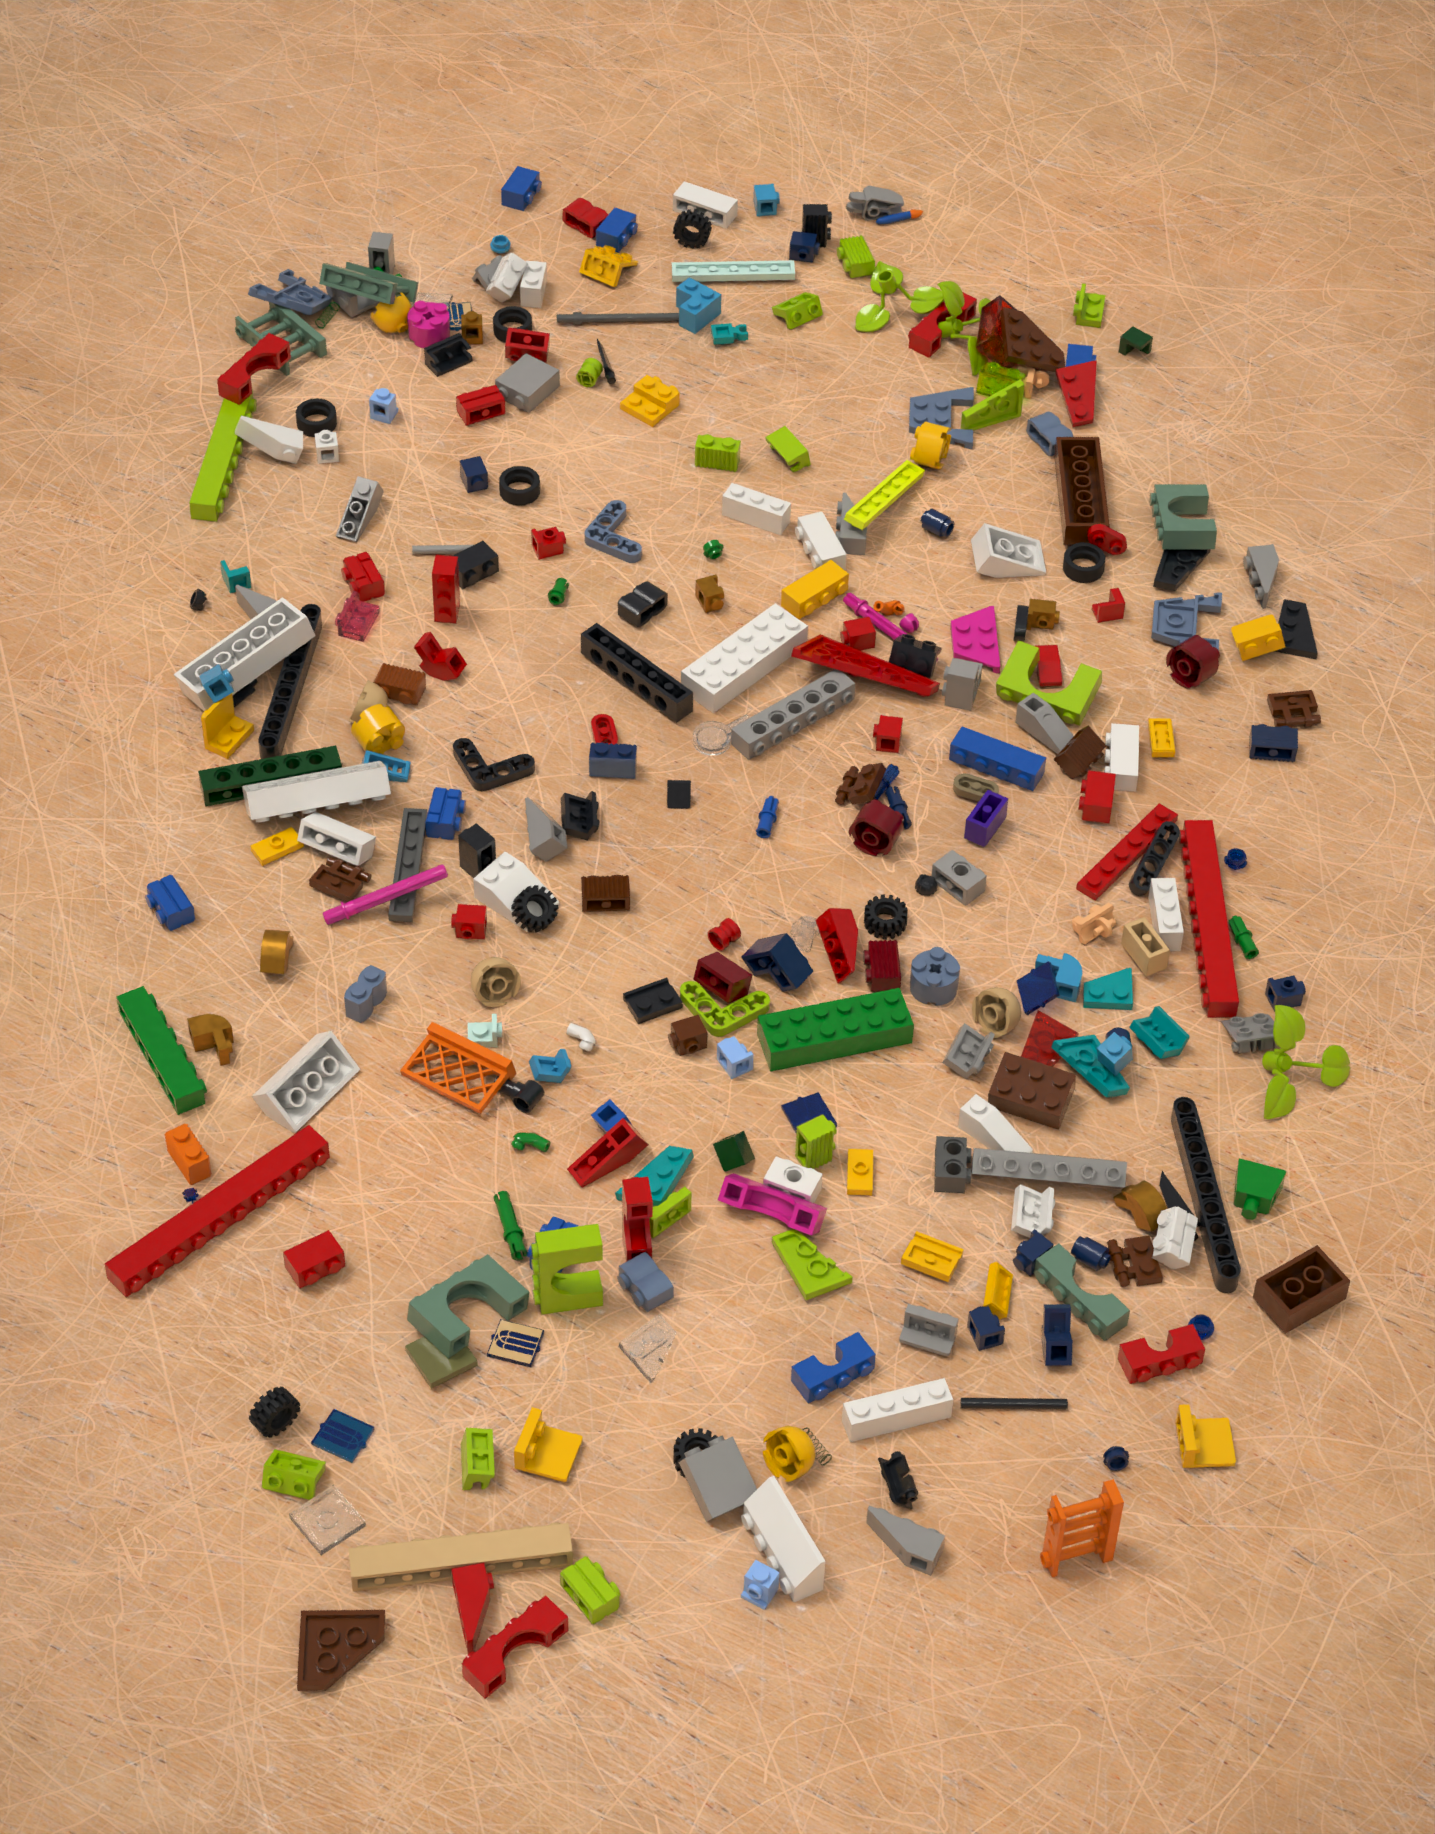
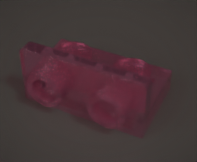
[335,591,380,642]

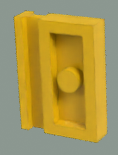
[901,1231,964,1282]

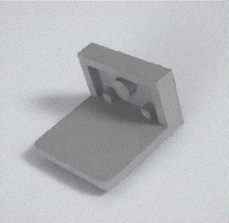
[326,286,380,318]

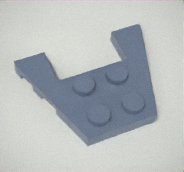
[248,269,332,315]
[909,387,974,449]
[1151,592,1222,650]

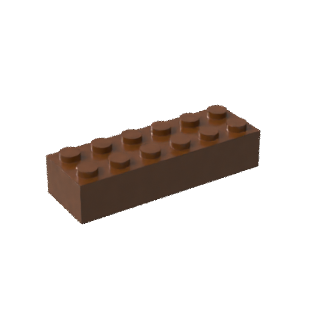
[1054,437,1110,545]

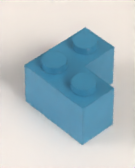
[676,277,721,334]

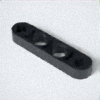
[1129,821,1180,896]

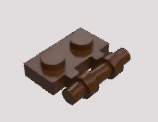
[1267,690,1321,728]
[835,763,886,805]
[309,857,372,902]
[1107,1235,1163,1287]

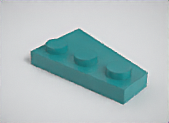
[1051,1034,1130,1098]
[615,1145,694,1207]

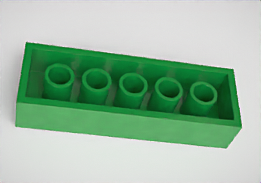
[757,988,914,1072]

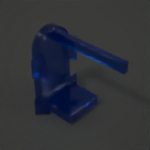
[182,1187,199,1204]

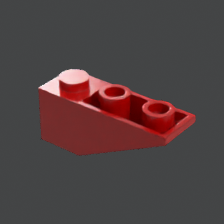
[815,908,858,983]

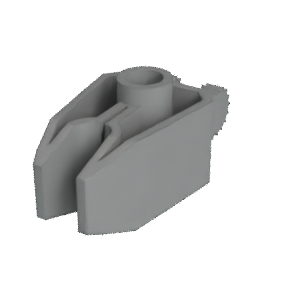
[846,186,904,221]

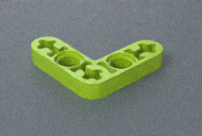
[680,981,770,1037]

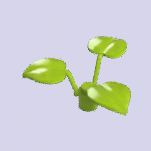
[855,261,944,332]
[937,281,999,376]
[1262,1005,1350,1119]

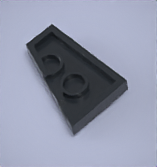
[1153,549,1211,591]
[1275,599,1318,659]

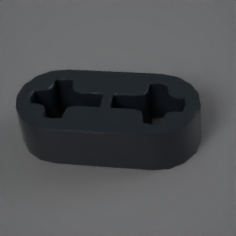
[1014,605,1029,642]

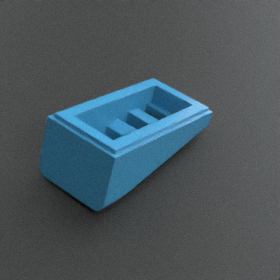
[362,750,411,782]

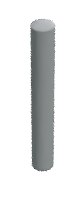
[412,545,473,554]

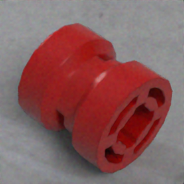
[707,918,741,951]

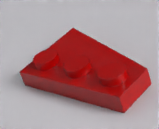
[1056,360,1097,428]

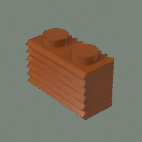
[373,663,426,705]

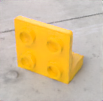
[579,245,638,287]
[201,693,254,759]
[1175,1404,1236,1468]
[514,1407,583,1482]

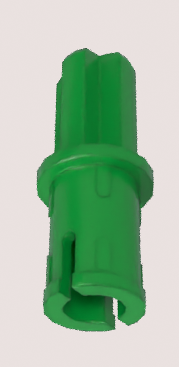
[1228,915,1259,959]

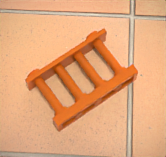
[1040,1479,1124,1578]

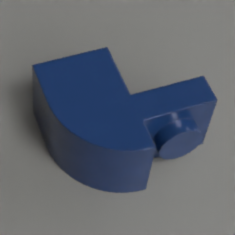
[1042,1304,1073,1366]

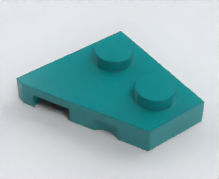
[1083,968,1133,1010]

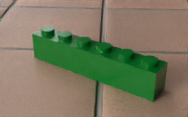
[116,986,207,1115]

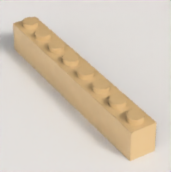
[349,1522,573,1592]

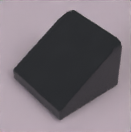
[667,780,691,809]

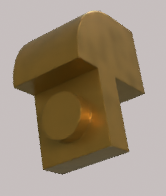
[260,930,293,974]
[187,1014,234,1066]
[1113,1180,1167,1232]

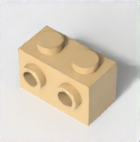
[1121,917,1170,977]

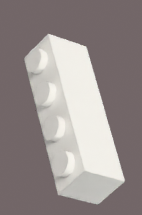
[842,1378,953,1442]

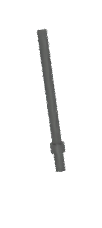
[556,312,679,325]

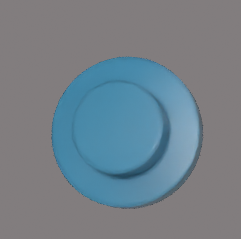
[490,235,511,254]

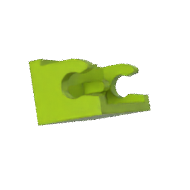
[765,426,811,472]
[461,1428,495,1490]

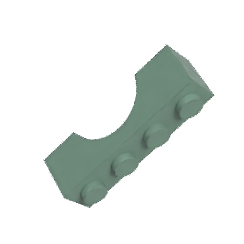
[1034,1244,1130,1341]

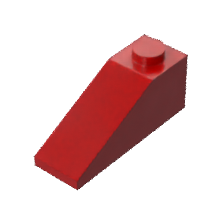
[567,1118,649,1188]
[451,1563,494,1654]

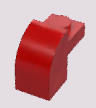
[414,632,467,681]

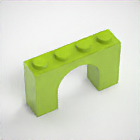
[996,640,1102,726]
[531,1224,603,1315]

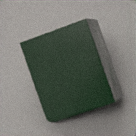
[1119,326,1153,356]
[713,1131,755,1172]

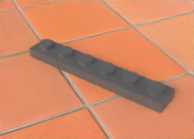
[388,808,428,922]

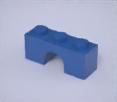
[791,1332,876,1404]

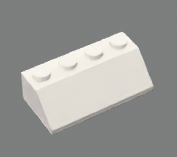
[251,1031,360,1133]
[741,1476,825,1603]

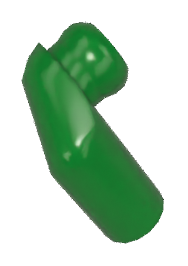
[511,1133,551,1152]

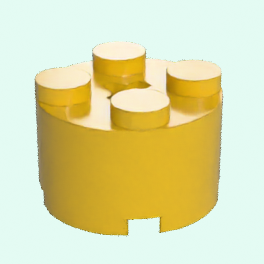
[910,422,951,470]
[351,704,405,754]

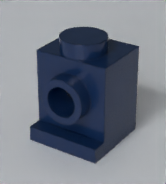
[1265,975,1306,1012]
[1013,1229,1054,1277]
[967,1306,1005,1351]

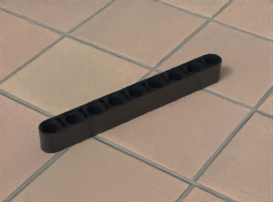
[258,604,322,759]
[1171,1097,1241,1294]

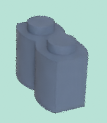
[1026,411,1073,456]
[344,965,387,1023]
[617,1252,674,1312]

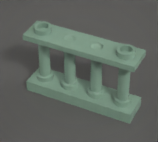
[319,262,419,304]
[235,302,327,376]

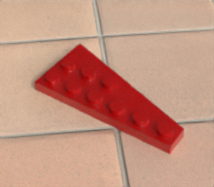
[791,634,940,697]

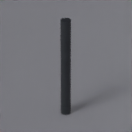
[960,1398,1068,1409]

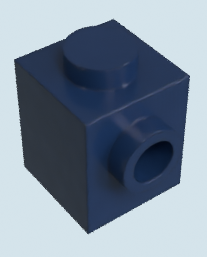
[789,231,820,263]

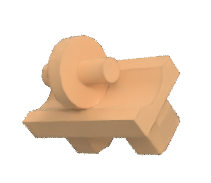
[1015,364,1050,399]
[1072,903,1117,945]

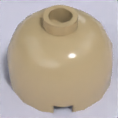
[349,680,388,723]
[471,957,521,1007]
[972,987,1021,1038]

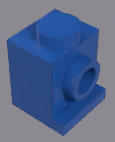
[591,1099,633,1134]

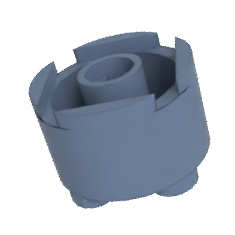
[910,947,960,1006]

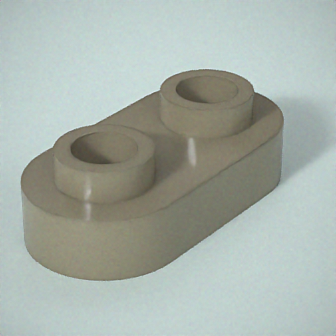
[953,773,999,802]

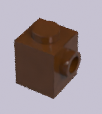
[668,1015,708,1056]

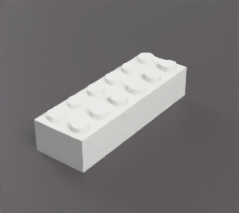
[174,597,315,711]
[681,603,808,713]
[242,761,391,822]

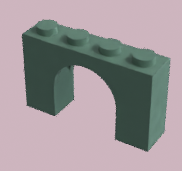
[1150,484,1217,549]
[407,1254,529,1359]

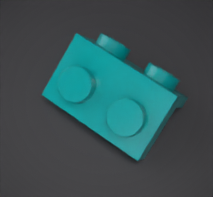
[1129,1006,1190,1059]

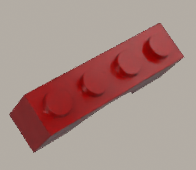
[908,292,977,358]
[217,333,291,405]
[622,1177,653,1262]
[462,1595,569,1699]

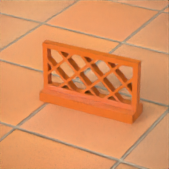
[400,1022,517,1114]

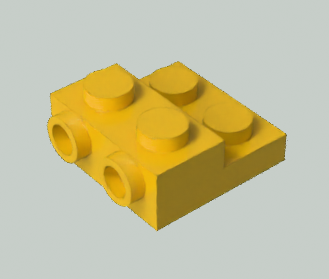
[620,375,680,427]

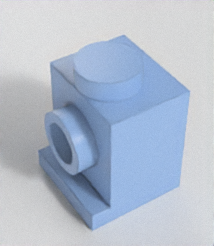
[369,388,399,424]
[717,1036,754,1079]
[741,1560,780,1610]

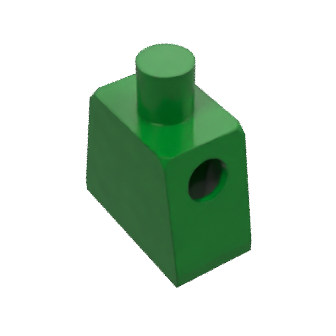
[1233,1158,1286,1220]

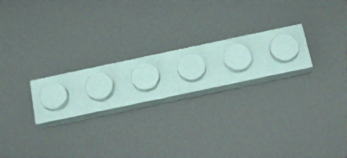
[672,260,795,282]

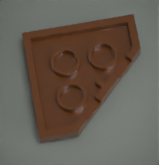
[1000,307,1065,372]
[297,1610,386,1691]

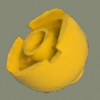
[371,293,412,333]
[763,1426,815,1482]

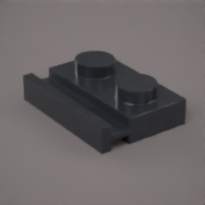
[623,977,682,1024]

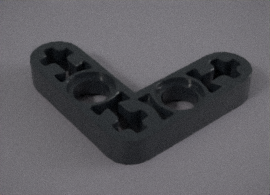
[453,738,535,792]

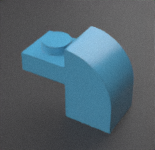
[1034,953,1083,1003]

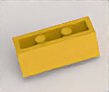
[781,560,849,619]

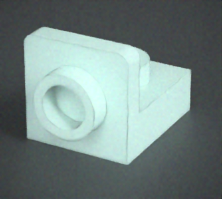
[468,1014,502,1048]

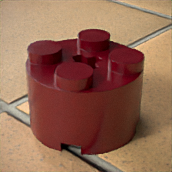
[1166,635,1220,688]
[849,799,904,856]

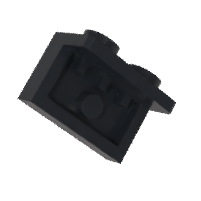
[889,634,942,678]
[561,791,600,841]

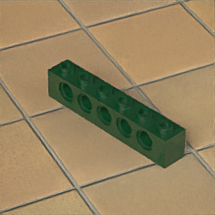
[198,745,342,807]

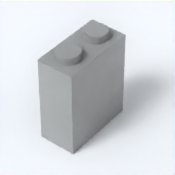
[495,354,560,413]
[679,1435,757,1522]

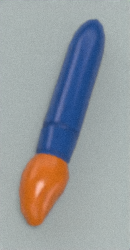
[876,209,923,225]

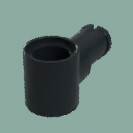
[494,1076,545,1113]

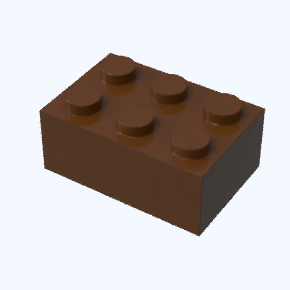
[988,1052,1076,1130]
[1253,1245,1351,1334]

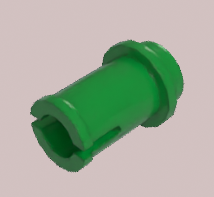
[548,578,569,605]

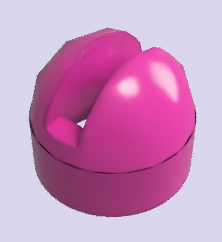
[899,613,919,633]

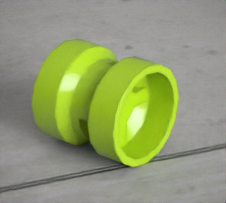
[576,358,603,387]

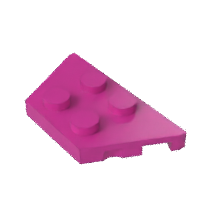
[950,606,1000,674]

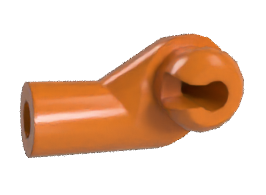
[873,600,905,616]

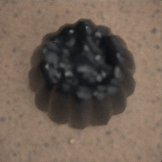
[190,588,207,610]
[915,874,938,896]

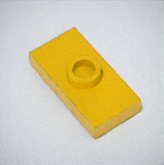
[1148,718,1175,757]
[250,827,304,866]
[847,1149,873,1196]
[983,1262,1013,1320]

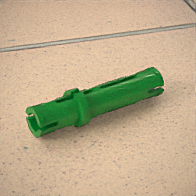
[493,1191,528,1260]

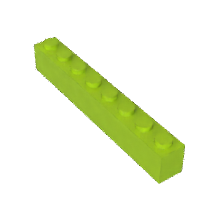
[189,390,257,522]

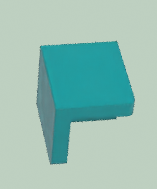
[220,560,251,594]

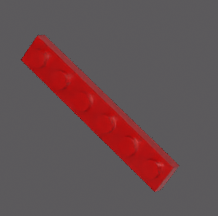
[1076,803,1178,901]

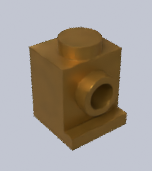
[461,311,483,345]
[695,574,725,613]
[1026,599,1060,630]

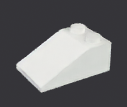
[971,523,1046,578]
[473,852,560,932]

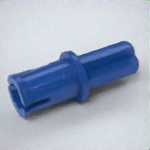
[756,796,779,838]

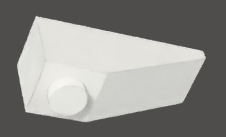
[235,416,303,464]
[958,1094,1033,1153]

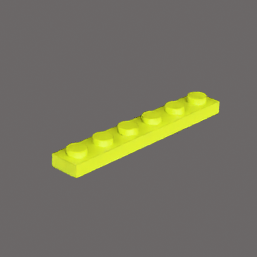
[844,460,925,530]

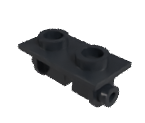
[878,1451,918,1509]

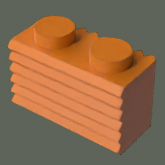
[164,1123,212,1185]

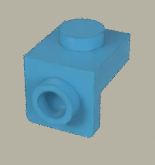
[529,1049,571,1083]

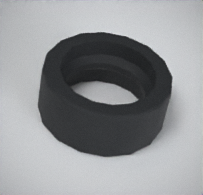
[493,306,532,343]
[296,398,337,437]
[499,466,540,506]
[1063,542,1105,583]

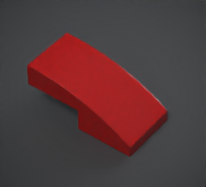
[1035,645,1062,686]

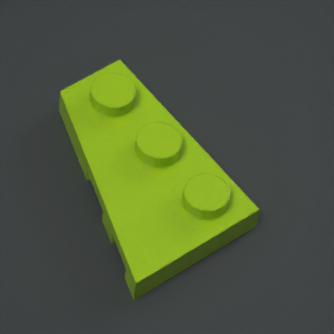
[961,379,1024,431]
[772,1229,853,1301]

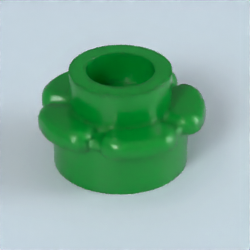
[703,540,724,559]

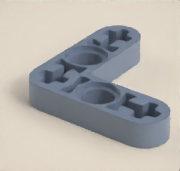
[584,500,642,563]

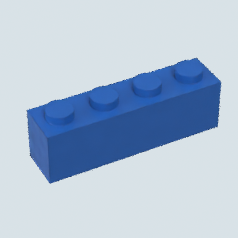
[949,726,1046,791]

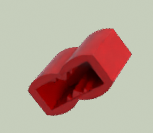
[562,198,608,238]

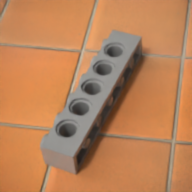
[731,669,855,760]
[971,1148,1127,1188]

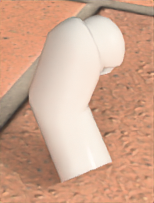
[567,1023,596,1052]

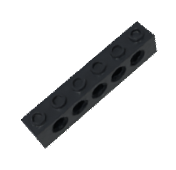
[581,623,693,723]

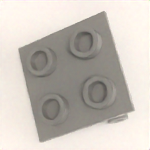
[1222,1013,1278,1054]

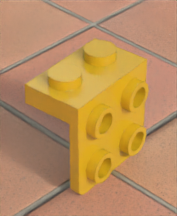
[1231,614,1285,661]

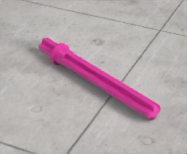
[843,593,938,662]
[323,864,448,925]

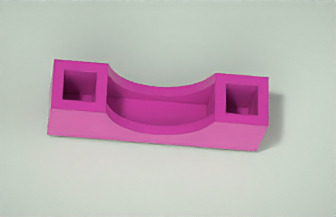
[718,1173,827,1236]

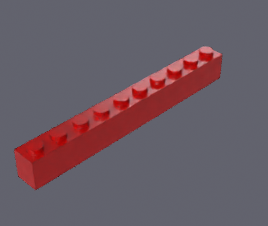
[1179,820,1239,1018]
[104,1125,330,1297]

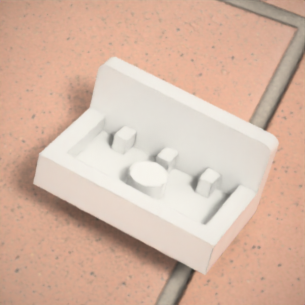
[1011,1184,1055,1238]

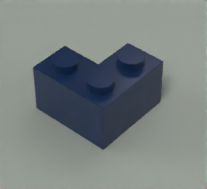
[741,933,814,992]

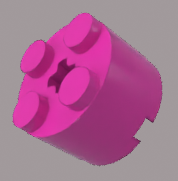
[408,300,450,348]

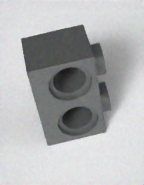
[934,1136,971,1193]

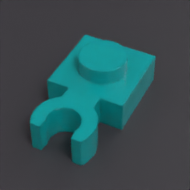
[711,323,748,345]

